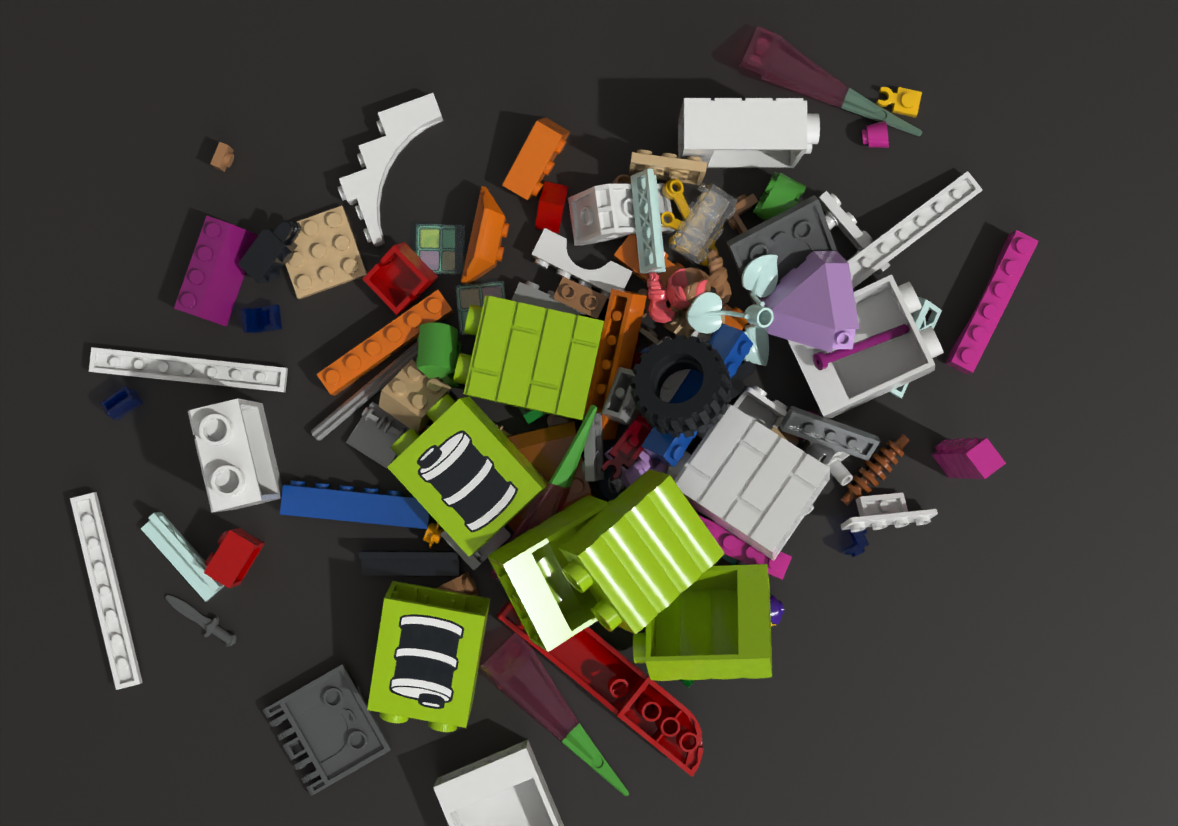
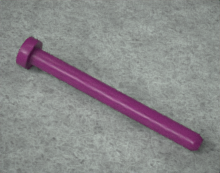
[813,324,910,370]

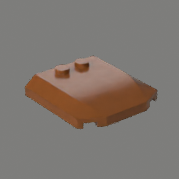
[506,420,596,535]

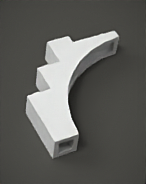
[338,93,443,247]

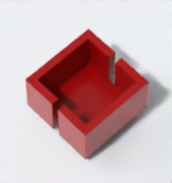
[363,242,438,315]
[204,528,265,588]

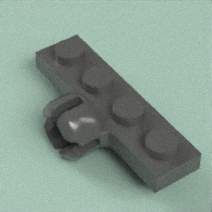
[780,406,880,465]

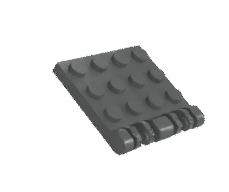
[726,195,838,305]
[262,663,392,796]

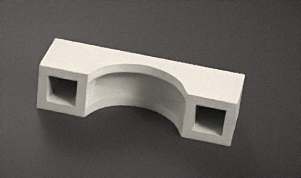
[532,228,633,300]

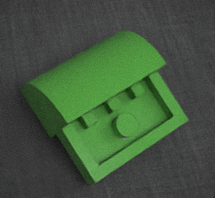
[416,323,462,388]

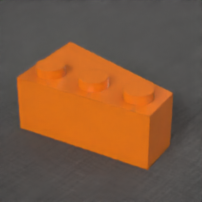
[502,117,570,200]

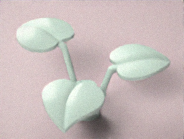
[686,254,778,366]

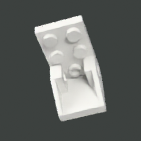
[568,183,675,246]

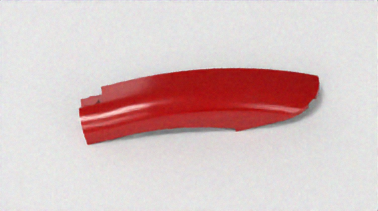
[496,599,703,777]

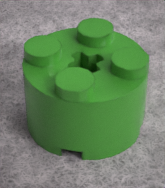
[753,172,806,221]

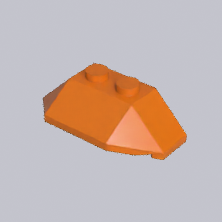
[461,186,509,285]

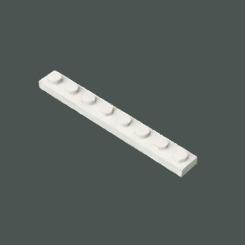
[847,171,982,288]
[89,347,288,392]
[70,492,143,690]

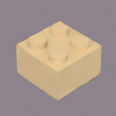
[379,359,451,433]

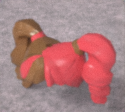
[647,249,732,324]

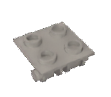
[346,401,410,468]

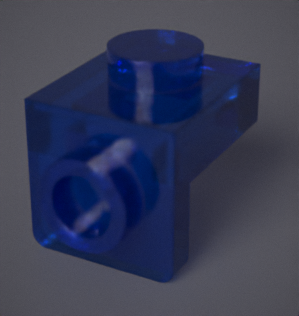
[241,305,282,333]
[842,517,869,557]

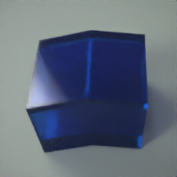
[100,386,143,420]

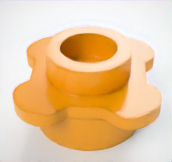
[423,522,443,548]

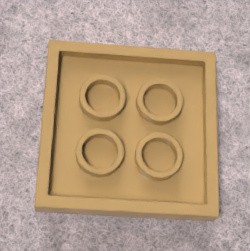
[629,150,707,186]
[285,206,367,299]

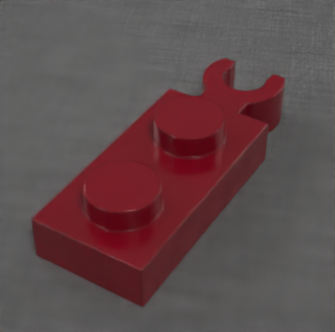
[601,414,653,480]

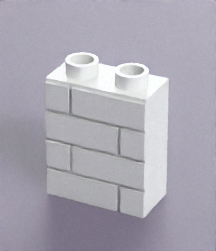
[678,98,820,168]
[788,274,944,419]
[188,398,283,513]
[667,404,830,561]
[433,740,564,826]

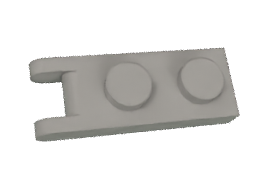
[582,412,604,481]

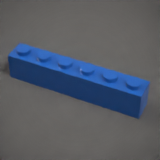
[641,323,753,468]
[280,480,431,529]

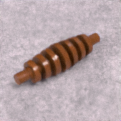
[840,434,910,506]

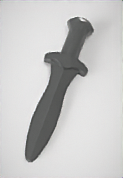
[165,595,237,647]

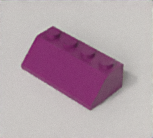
[174,216,258,327]

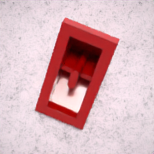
[535,181,569,234]

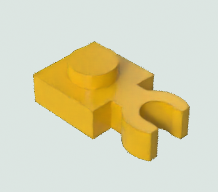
[876,87,922,118]

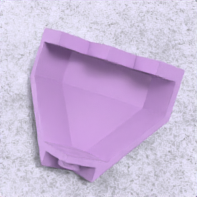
[760,251,859,353]

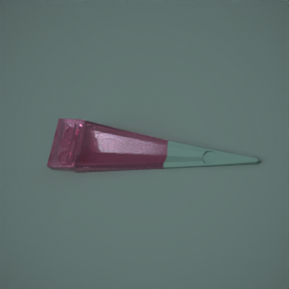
[740,26,923,136]

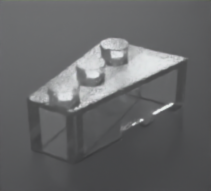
[668,183,738,264]

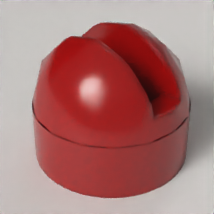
[608,676,629,698]

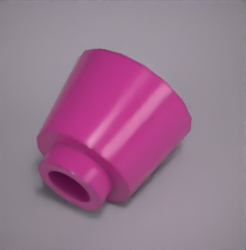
[862,121,889,148]

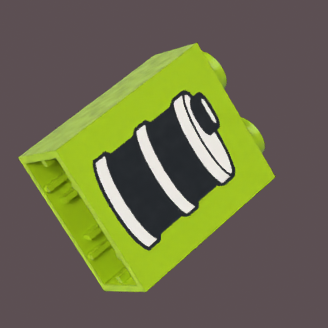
[387,394,549,557]
[367,581,490,732]

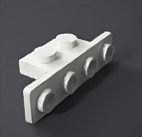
[841,493,938,532]

